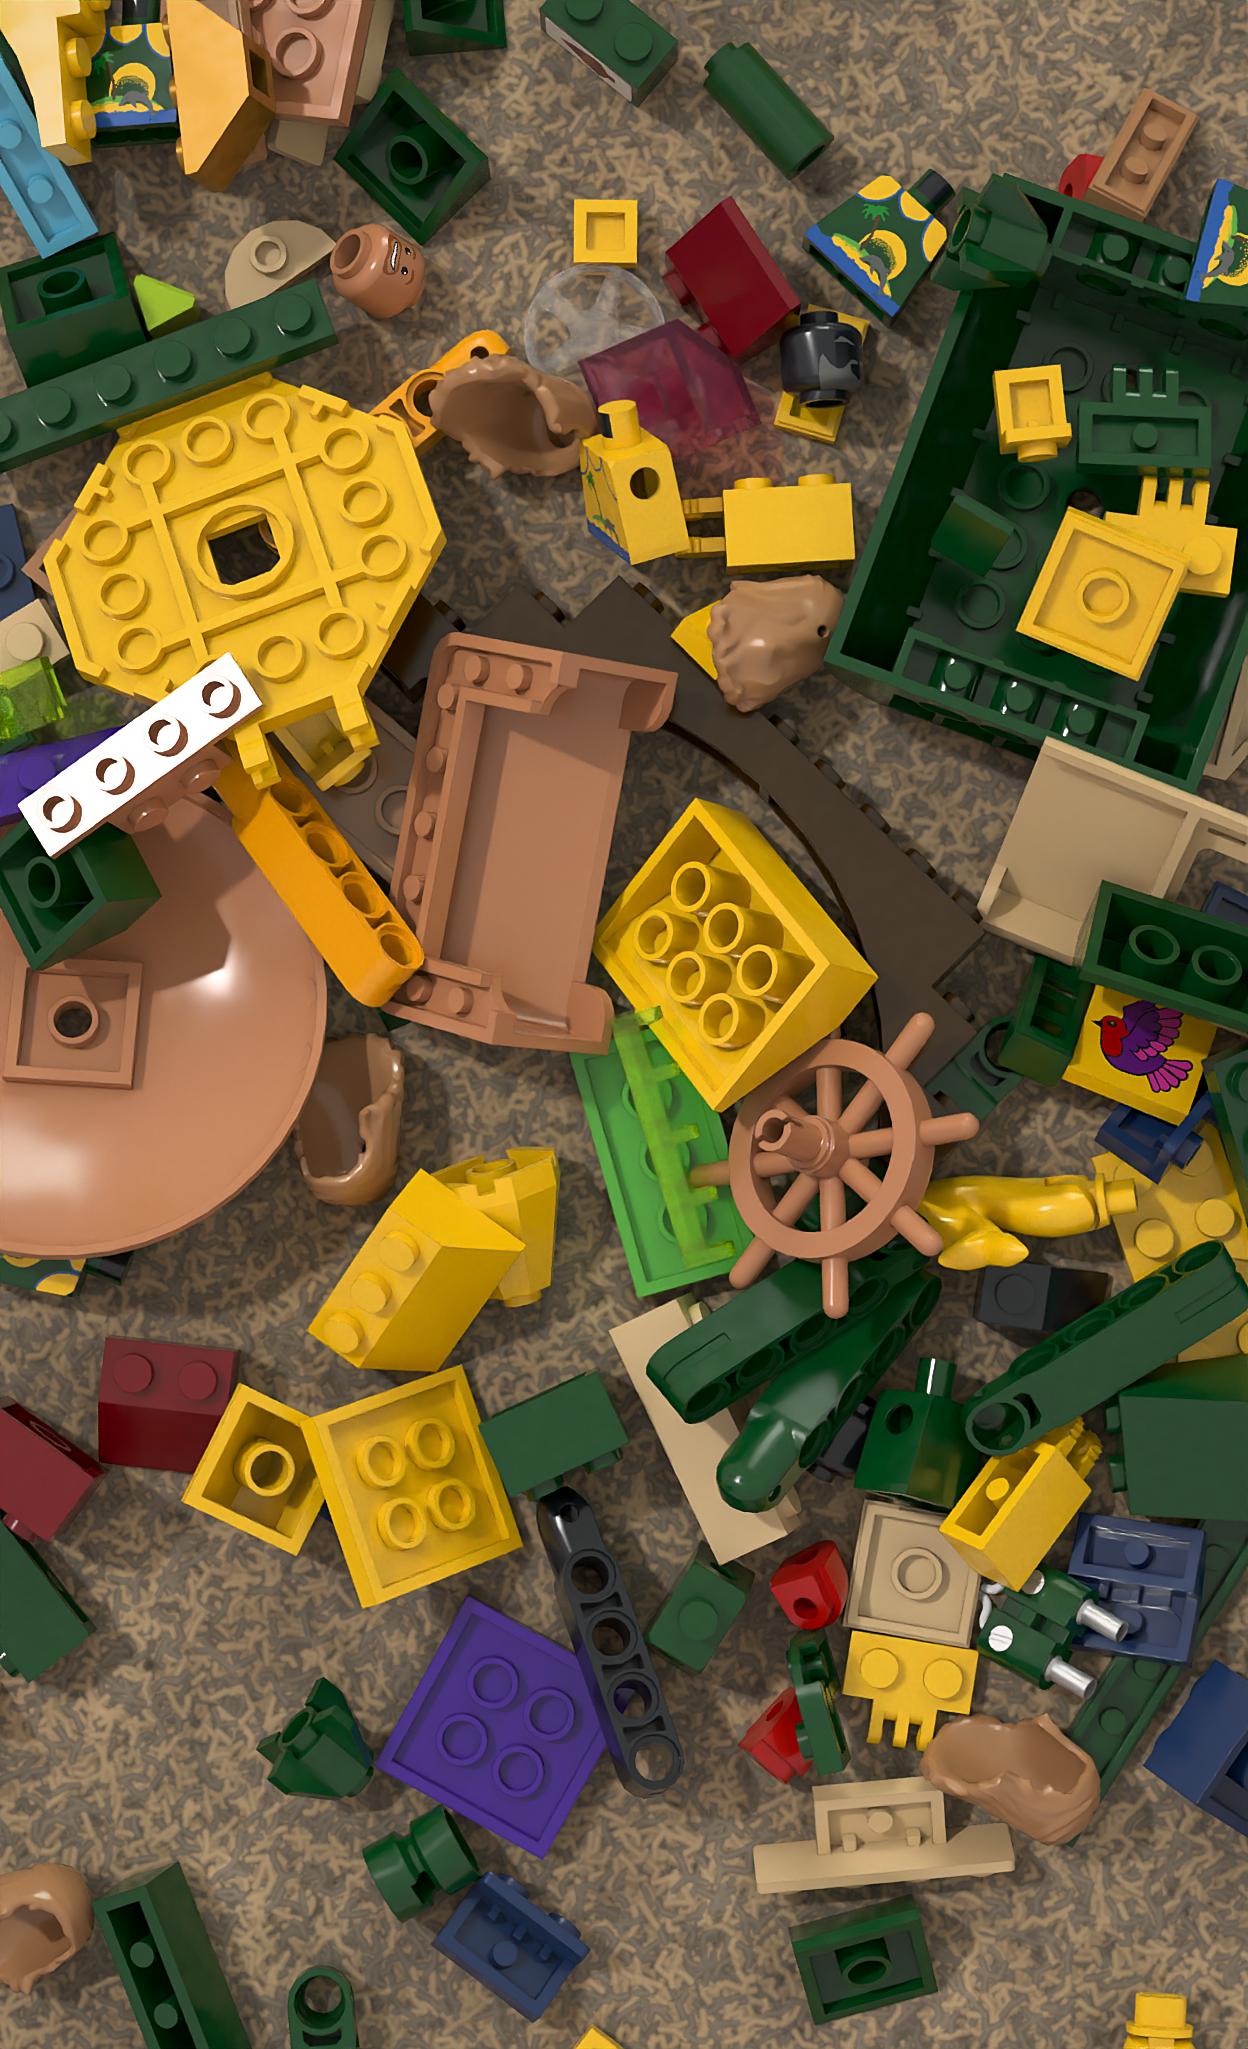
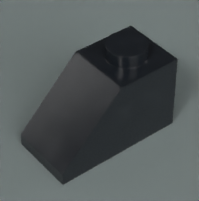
[972,1260,1108,1332]

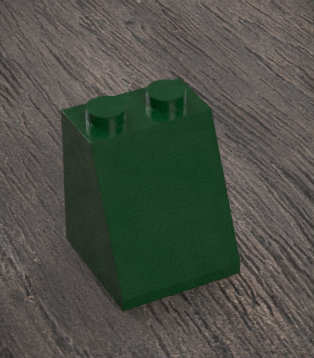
[1101,1354,1248,1522]

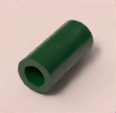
[703,42,834,180]

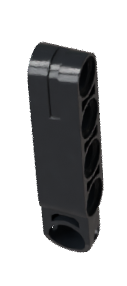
[536,1486,685,1799]

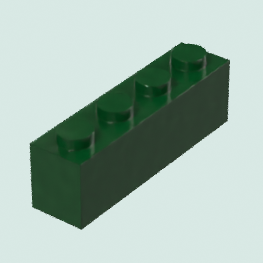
[0,1508,97,1683]
[91,1861,252,2049]

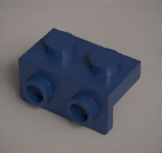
[1094,1071,1219,1185]
[430,1871,590,2023]

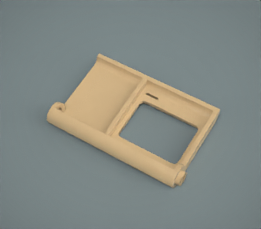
[976,736,1248,1039]

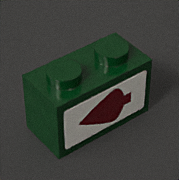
[539,0,678,108]

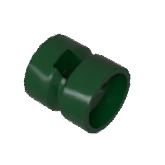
[362,1803,482,1923]

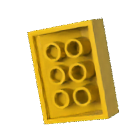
[591,798,879,1112]

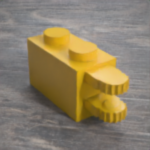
[675,474,855,575]
[938,1416,1103,1592]

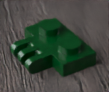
[1076,364,1212,479]

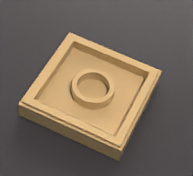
[842,1498,982,1648]

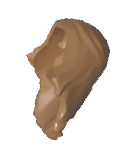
[428,353,598,480]
[707,574,845,712]
[292,1032,405,1207]
[919,1712,1101,1846]
[0,1862,94,1995]

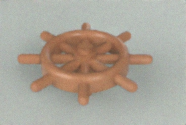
[689,1012,979,1319]

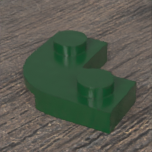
[786,1628,851,1777]

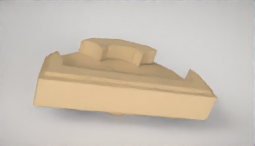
[225,220,336,310]

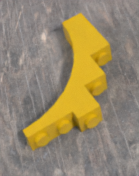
[0,0,111,166]

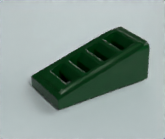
[997,953,1093,1087]

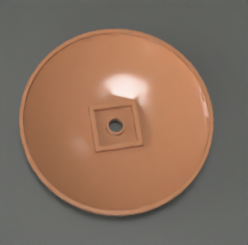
[0,792,328,1260]

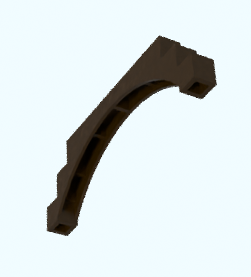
[378,575,986,1174]

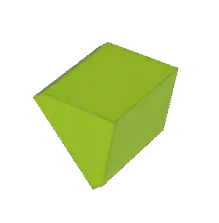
[133,274,202,340]

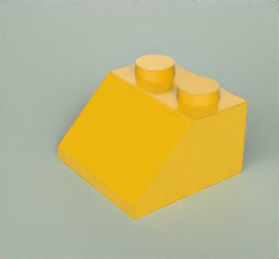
[181,1383,325,1556]

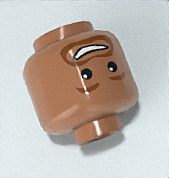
[330,223,425,319]

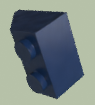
[1143,1659,1248,1838]

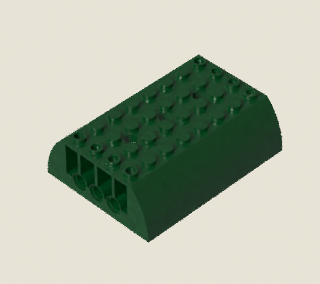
[823,172,1248,795]

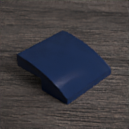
[1068,1512,1207,1668]

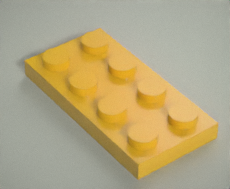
[1090,1123,1248,1364]

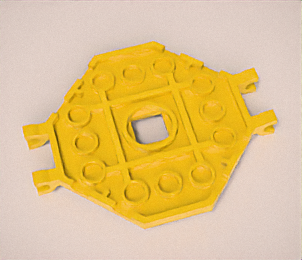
[43,371,447,790]

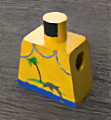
[578,400,691,565]

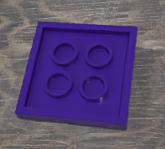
[374,1593,636,1860]

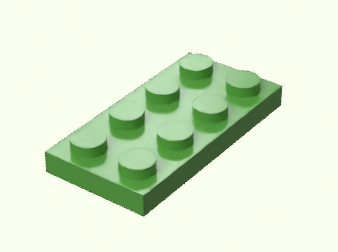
[569,1029,754,1298]

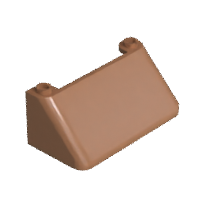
[380,632,678,1056]

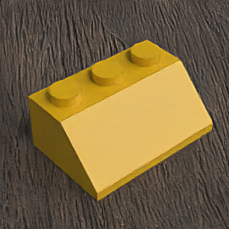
[306,1168,526,1372]

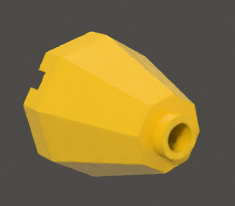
[430,1146,561,1307]

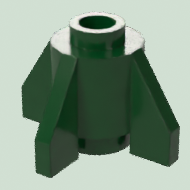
[931,173,1053,291]
[256,1677,374,1801]

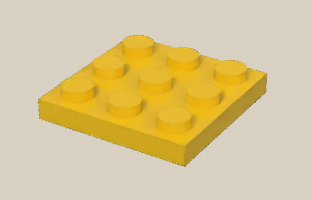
[299,1364,524,1609]

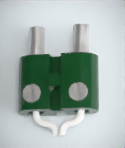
[977,1560,1129,1700]

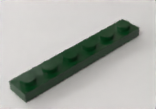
[0,278,339,474]

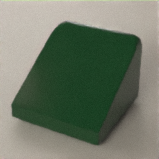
[930,492,1015,577]

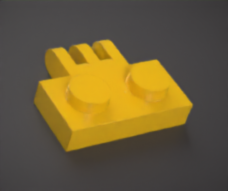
[1103,476,1238,598]
[841,1628,979,1752]

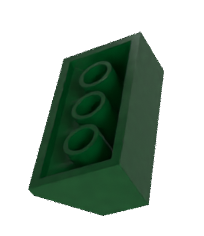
[1069,880,1248,1034]

